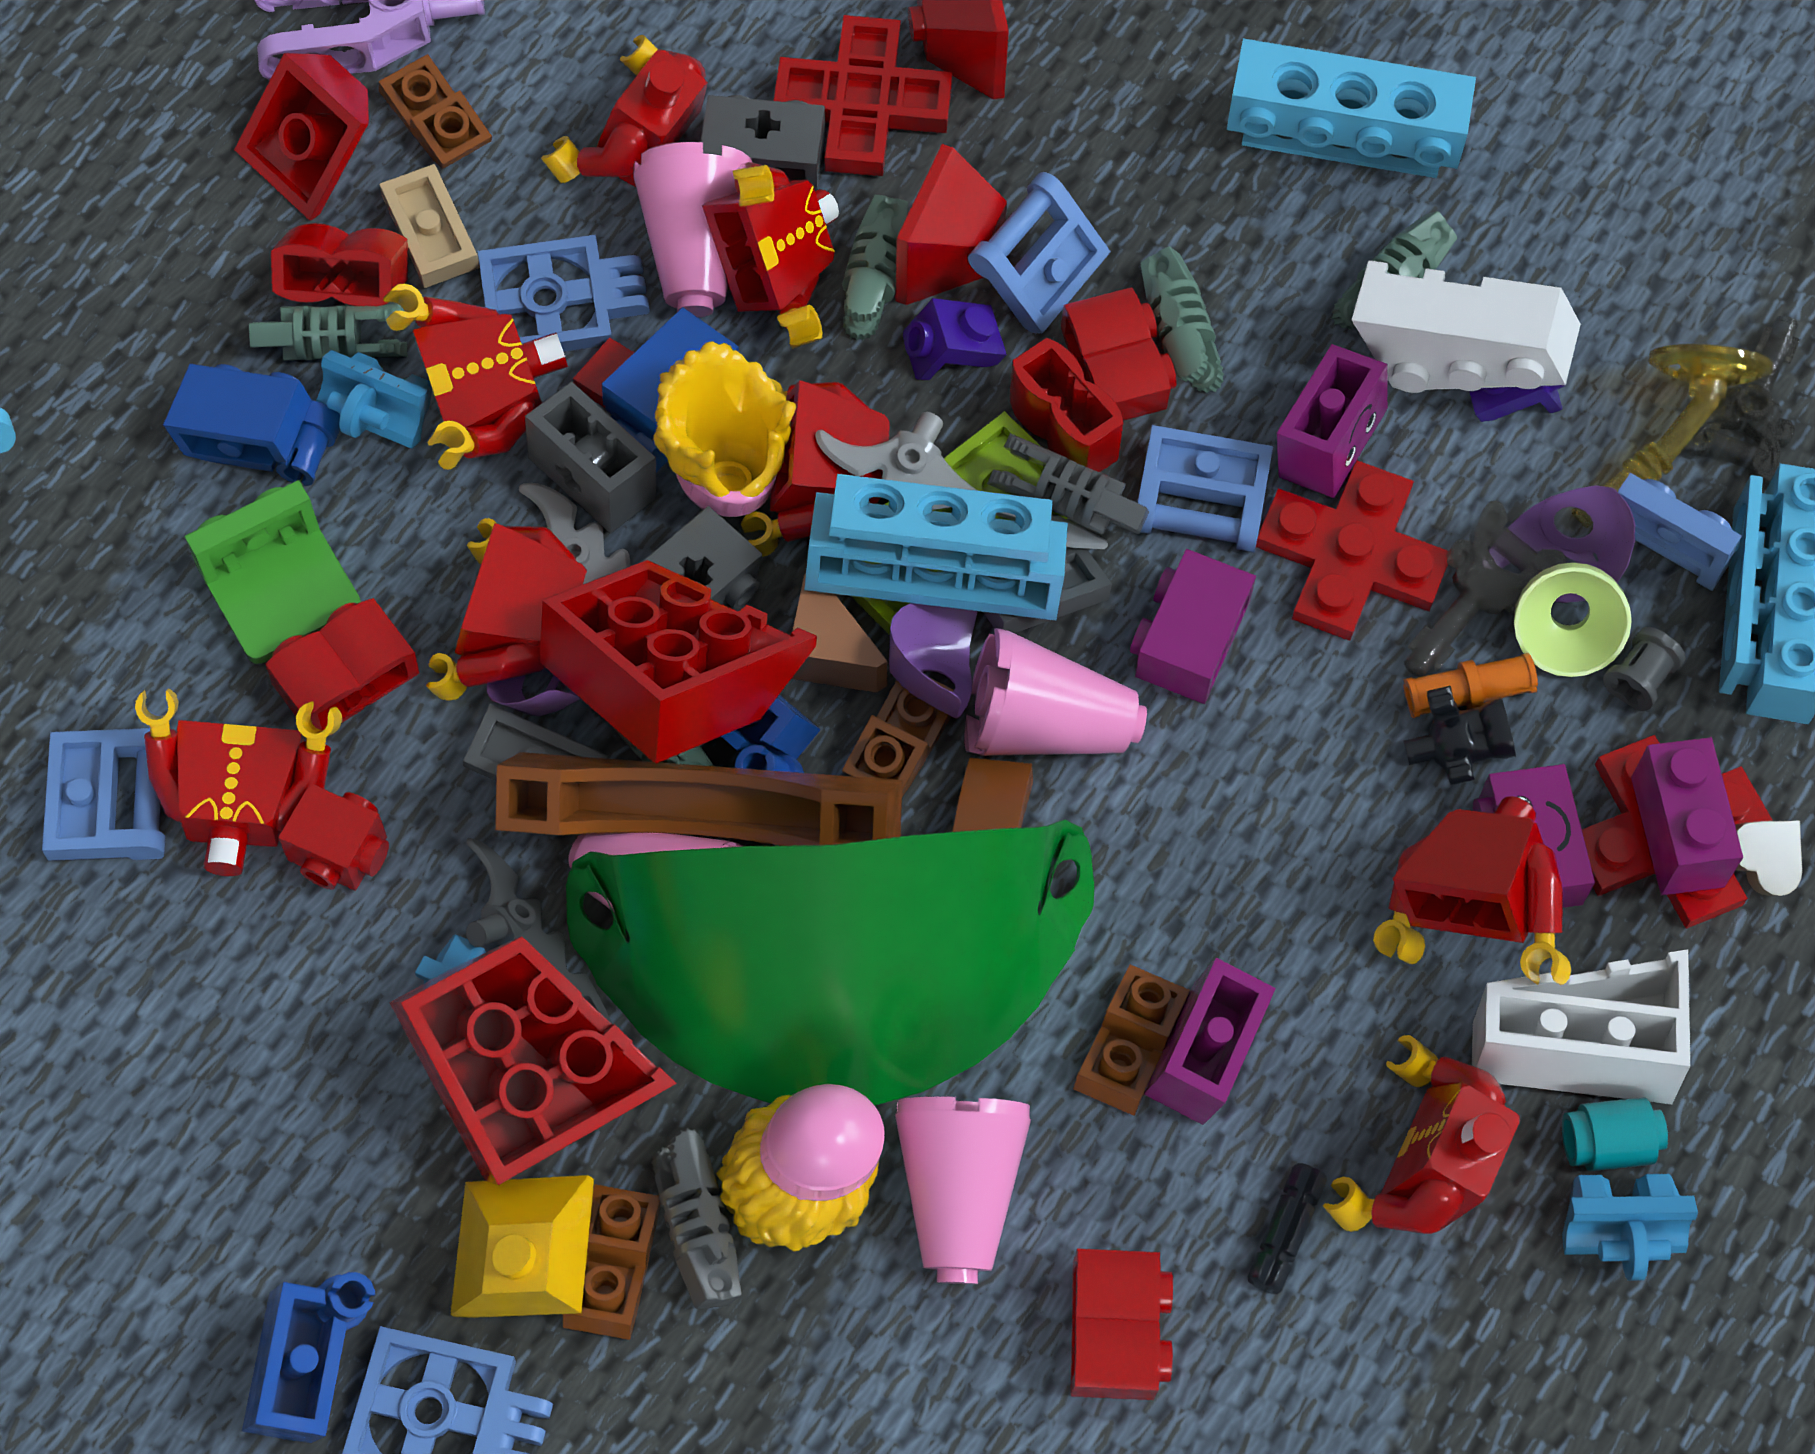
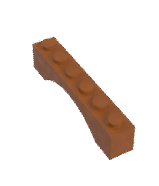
[495,752,903,846]

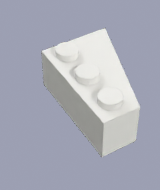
[1352,260,1581,393]
[1472,949,1690,1104]

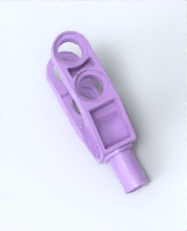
[254,0,485,80]

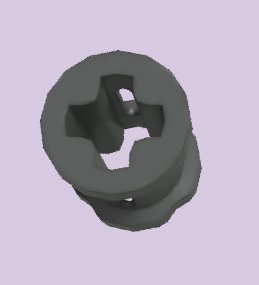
[1603,627,1686,711]

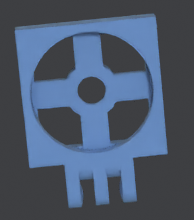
[478,235,650,352]
[342,1326,553,1454]

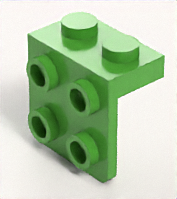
[185,480,361,664]

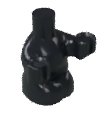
[1403,686,1516,785]

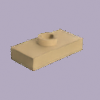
[379,164,480,288]

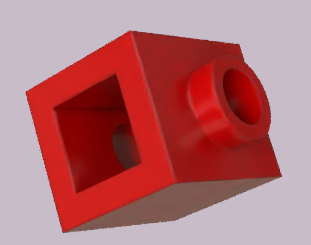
[278,783,389,891]

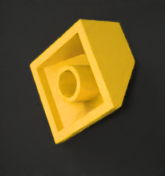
[450,1175,594,1318]

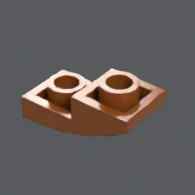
[379,54,492,169]
[842,677,954,797]
[952,758,1033,832]
[1073,964,1190,1116]
[563,1184,661,1340]

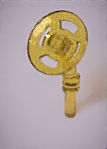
[1571,344,1774,528]

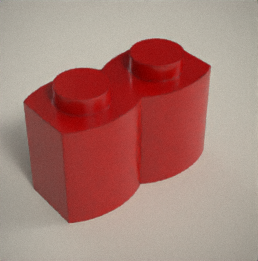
[271,223,408,307]
[1061,287,1177,421]
[1010,338,1123,472]
[265,598,420,730]
[1070,1248,1173,1400]

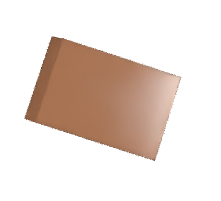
[792,574,887,692]

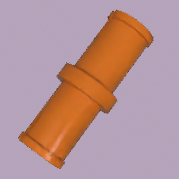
[1403,653,1538,718]

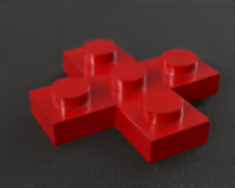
[774,15,953,176]
[1256,460,1453,641]
[1582,735,1773,929]

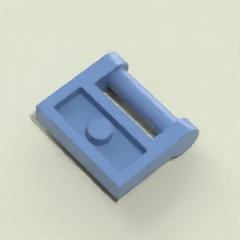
[968,172,1111,333]
[1138,425,1273,552]
[1618,473,1742,591]
[42,728,165,861]

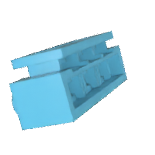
[1226,38,1476,178]
[1719,463,1815,724]
[804,474,1068,621]

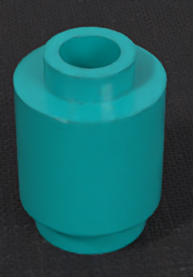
[1562,1097,1668,1171]

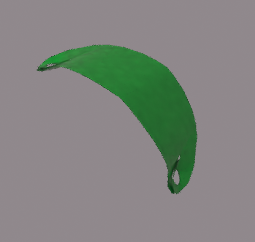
[566,820,1095,1106]

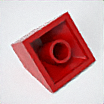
[908,0,1009,99]
[234,53,369,220]
[896,144,1007,305]

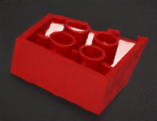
[540,560,817,764]
[389,936,677,1185]

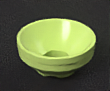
[1514,562,1632,677]

